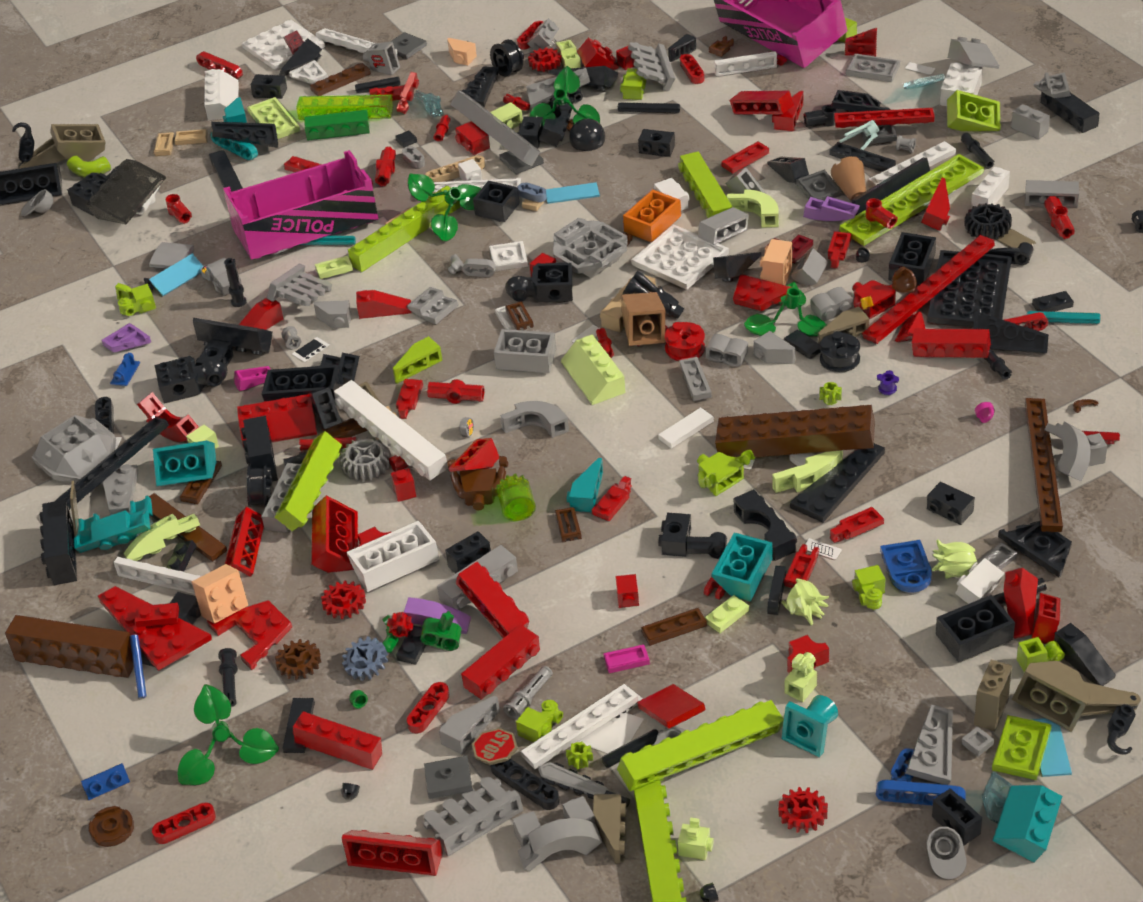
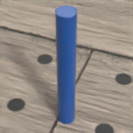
[130,635,147,698]

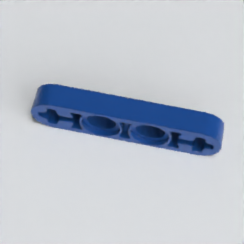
[876,780,966,806]

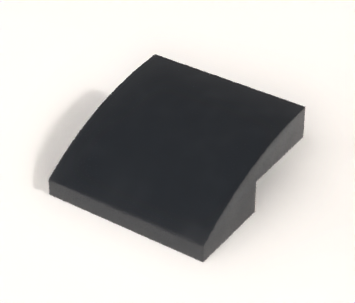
[320,352,360,385]

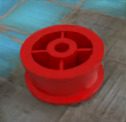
[665,322,705,361]

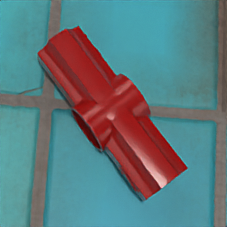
[375,147,396,187]
[1044,196,1075,239]
[427,379,485,404]

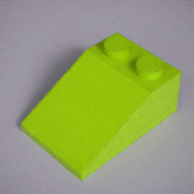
[947,90,1001,131]

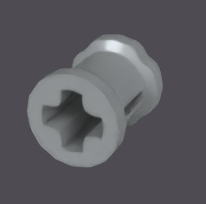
[896,135,916,153]
[281,326,301,349]

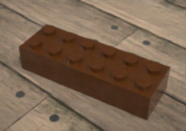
[5,615,134,678]

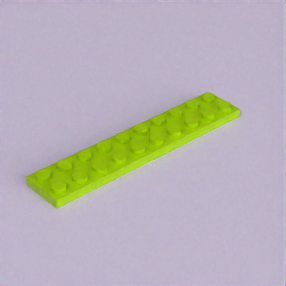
[839,154,984,246]

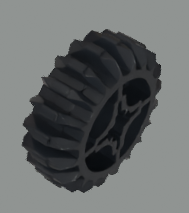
[964,203,1012,239]

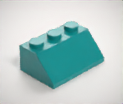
[153,440,216,487]
[711,532,772,602]
[992,785,1063,863]

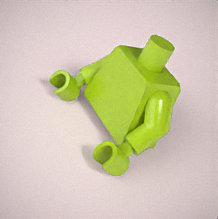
[697,450,755,496]

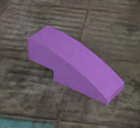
[803,196,860,221]
[404,597,471,634]

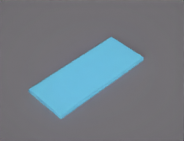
[546,182,600,204]
[149,253,203,296]
[1030,718,1072,777]

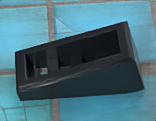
[668,34,696,62]

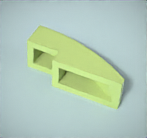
[556,40,581,68]

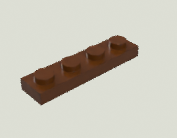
[310,63,371,97]

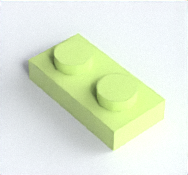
[315,255,353,279]
[705,595,749,633]

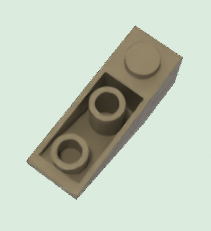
[593,794,626,864]

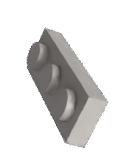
[679,357,712,401]

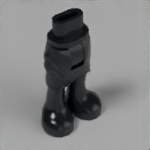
[622,270,685,319]

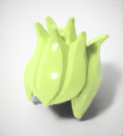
[931,539,977,579]
[781,578,829,625]

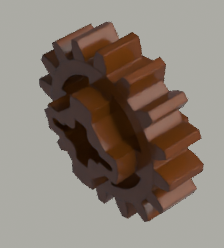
[275,639,321,680]

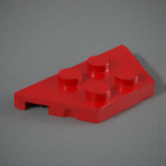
[733,274,791,311]

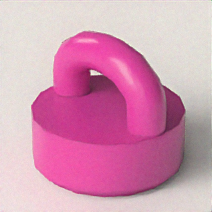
[974,402,995,423]

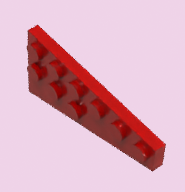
[98,586,212,671]

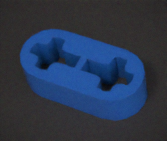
[891,748,914,782]

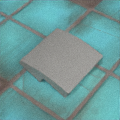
[149,242,194,268]
[407,287,459,324]

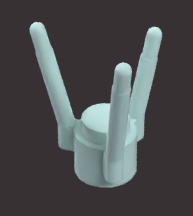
[839,120,879,150]

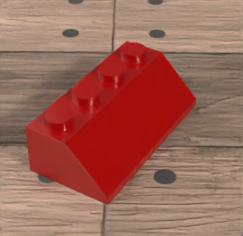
[237,394,317,448]
[311,495,358,573]
[342,830,443,876]

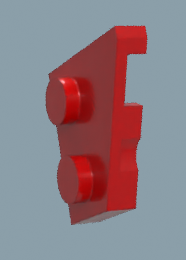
[845,28,877,57]

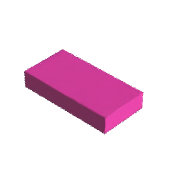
[603,644,650,673]

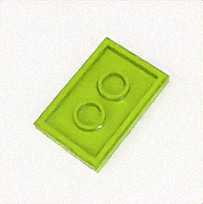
[992,715,1052,780]

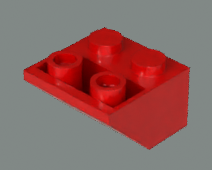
[577,37,619,70]

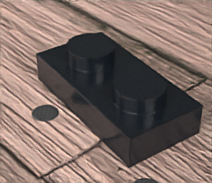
[1032,291,1074,312]
[166,540,197,572]
[396,625,426,665]

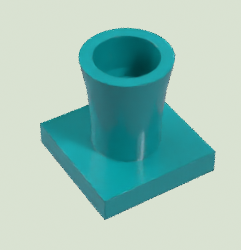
[781,695,838,758]

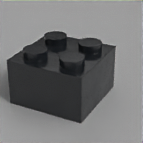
[473,180,520,222]

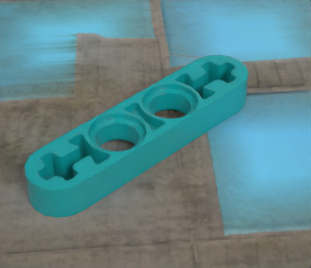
[210,132,258,160]

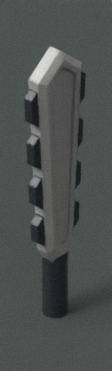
[538,762,630,807]

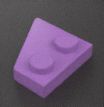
[102,323,151,353]

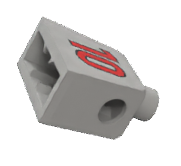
[363,42,400,75]

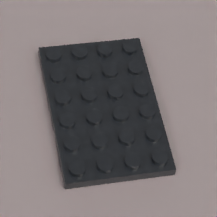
[927,250,1012,327]

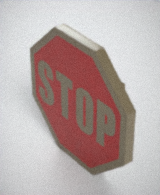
[472,728,518,765]

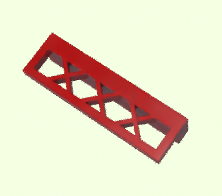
[225,507,264,577]

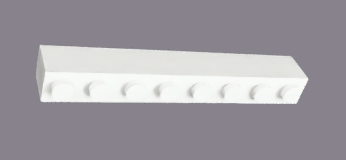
[334,380,448,480]

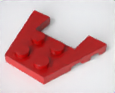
[207,600,292,670]

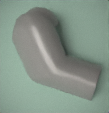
[448,254,463,274]

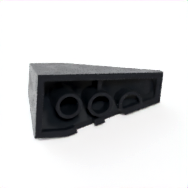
[549,66,618,91]

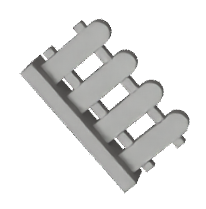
[628,42,676,91]
[267,263,332,306]
[423,777,523,856]

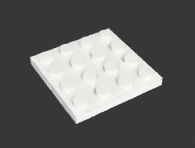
[242,20,325,71]
[631,224,729,290]

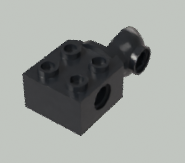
[67,165,133,216]
[505,263,573,302]
[154,356,228,404]

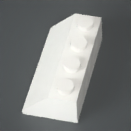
[205,69,239,121]
[347,521,439,592]

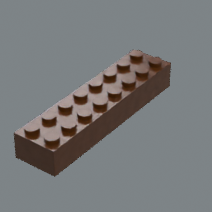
[715,405,875,457]

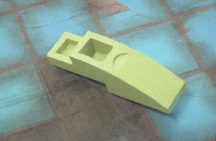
[772,450,843,493]
[124,514,200,561]

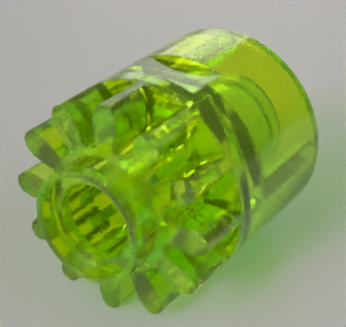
[496,473,536,521]

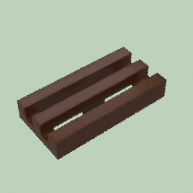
[505,301,534,330]
[555,507,582,542]

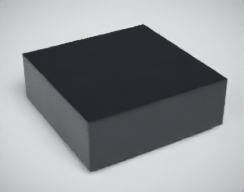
[395,130,417,148]

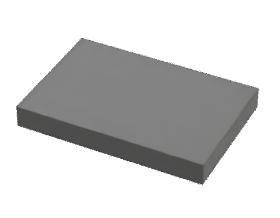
[846,54,900,82]

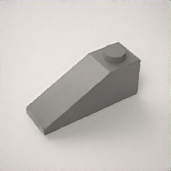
[439,695,500,754]

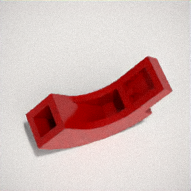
[137,392,199,442]

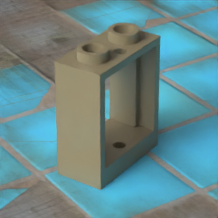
[974,659,1012,731]

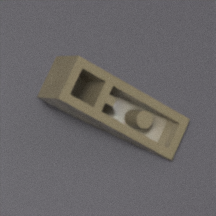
[818,307,869,344]

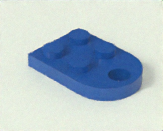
[880,540,932,592]

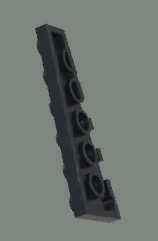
[790,443,885,523]

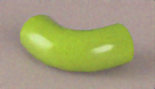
[67,156,111,177]

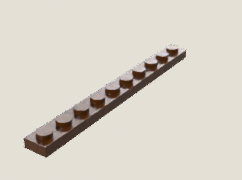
[1025,398,1063,532]

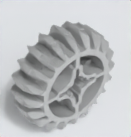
[340,437,391,481]

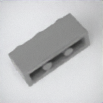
[1025,180,1079,208]
[698,207,749,245]

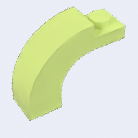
[727,190,779,228]

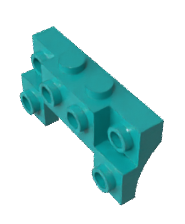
[74,496,153,553]

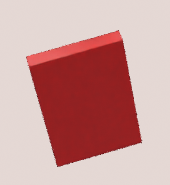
[637,684,706,729]

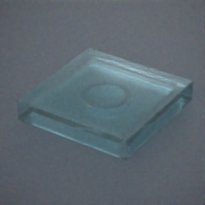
[904,74,945,89]

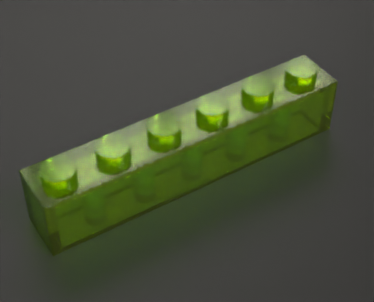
[296,95,394,120]

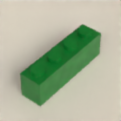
[304,110,370,141]

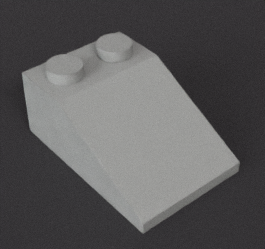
[947,37,1000,69]

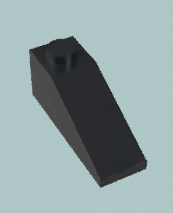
[279,38,322,76]
[767,156,809,185]
[713,252,762,281]
[1054,623,1116,686]

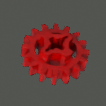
[528,47,562,72]
[321,580,366,619]
[778,787,828,833]

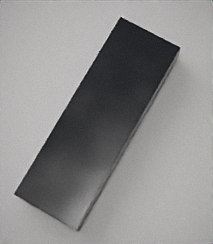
[282,698,315,753]

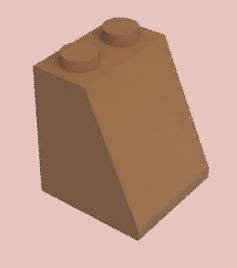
[621,292,665,346]

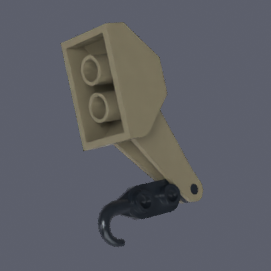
[12,122,106,169]
[1012,661,1141,755]

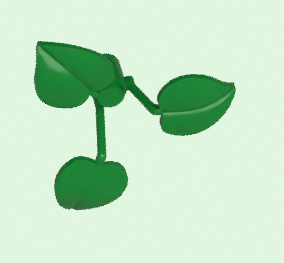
[529,66,600,126]
[408,173,482,242]
[744,282,827,336]
[177,684,279,785]

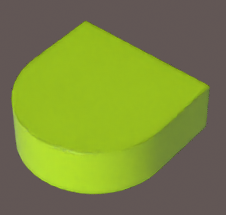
[115,283,133,300]

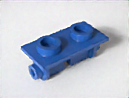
[110,352,140,386]
[81,763,130,800]

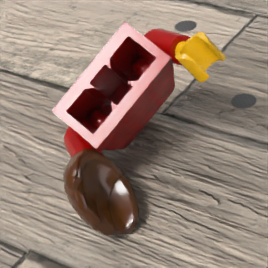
[852,267,917,319]

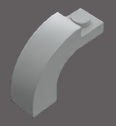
[500,401,569,438]
[1045,421,1091,481]
[518,818,602,871]

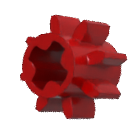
[387,612,413,638]

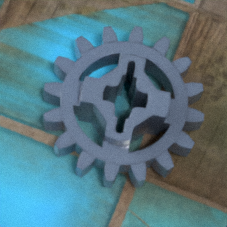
[342,636,388,681]

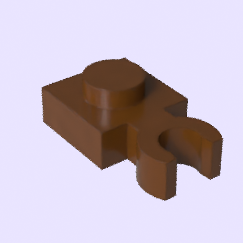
[709,36,734,57]

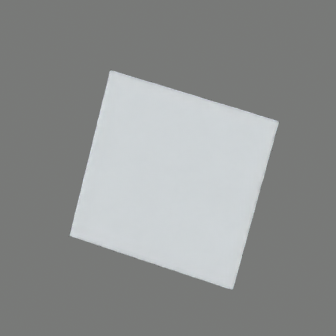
[578,713,644,753]

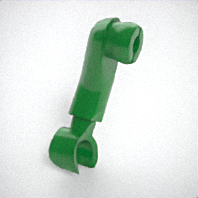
[382,615,399,653]

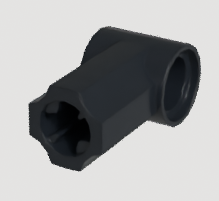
[803,105,836,127]
[687,532,727,559]

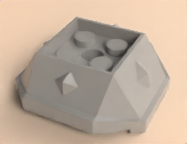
[553,218,628,278]
[32,415,116,483]

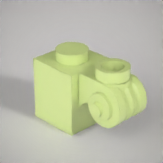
[785,652,817,702]

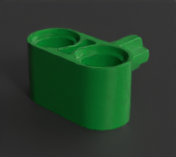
[420,611,462,651]

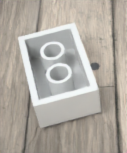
[940,63,983,106]

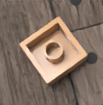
[760,239,792,285]
[192,564,248,624]

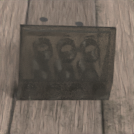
[86,159,166,225]

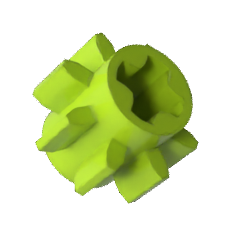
[819,382,842,405]
[566,741,594,770]

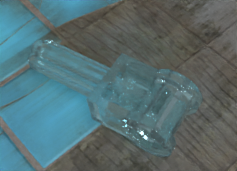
[414,90,443,117]

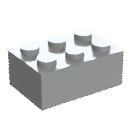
[494,329,556,373]

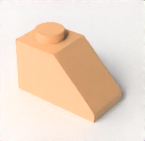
[447,38,477,66]

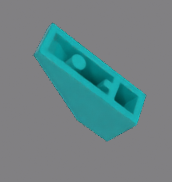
[566,458,603,512]

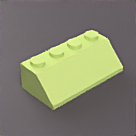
[561,334,626,405]

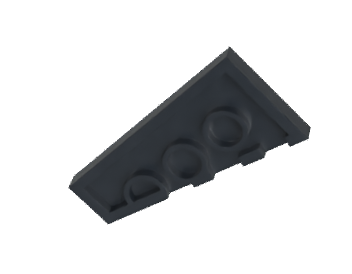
[462,66,499,107]
[211,121,278,148]
[973,311,1049,354]

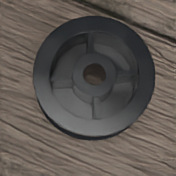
[490,39,524,77]
[819,331,860,372]
[247,465,272,507]

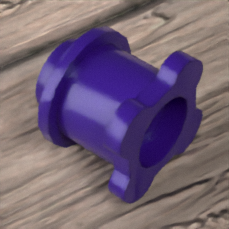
[877,370,899,395]

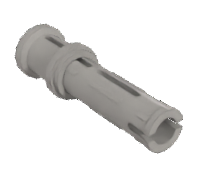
[503,666,553,720]

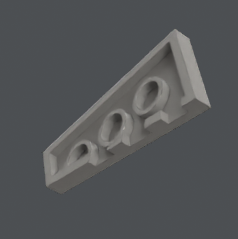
[526,68,590,109]
[103,464,138,515]
[905,705,953,785]

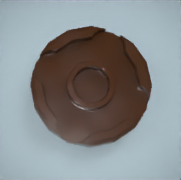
[89,806,134,847]

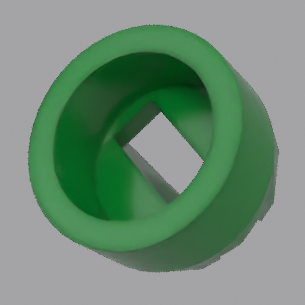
[349,690,368,709]

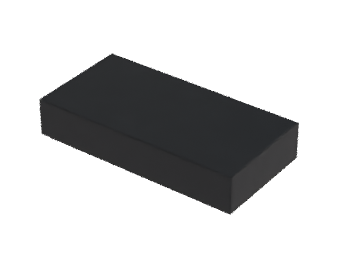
[784,330,821,359]

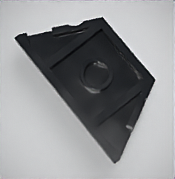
[831,90,890,112]
[998,521,1072,578]

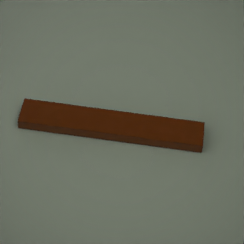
[149,493,227,562]

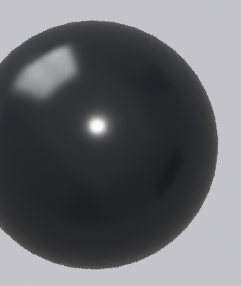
[569,118,605,151]

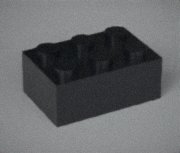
[888,232,936,286]
[241,415,278,482]
[935,595,1015,663]

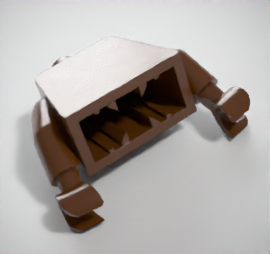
[447,456,509,511]

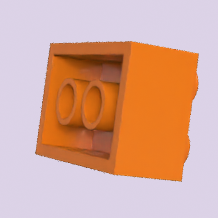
[623,189,681,243]

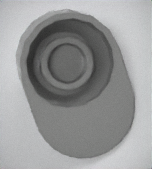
[21,189,53,216]
[926,827,966,879]

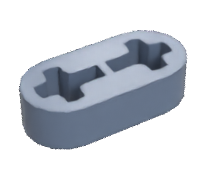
[517,182,547,202]

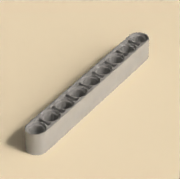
[451,90,540,166]

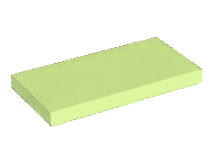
[247,97,300,139]

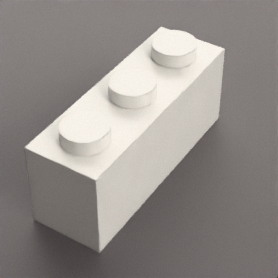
[971,167,1010,209]

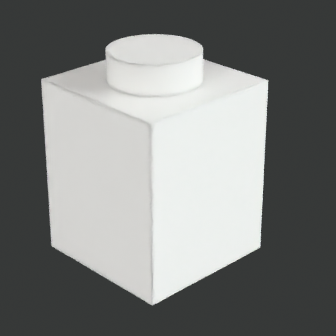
[458,159,482,181]

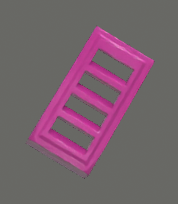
[234,366,271,391]

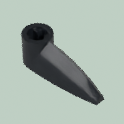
[986,242,1034,265]

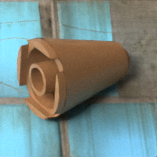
[831,157,866,202]

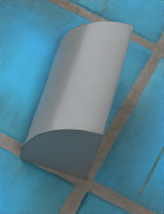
[791,248,828,285]

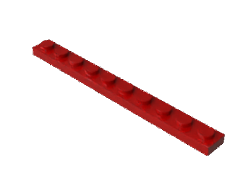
[862,235,995,344]

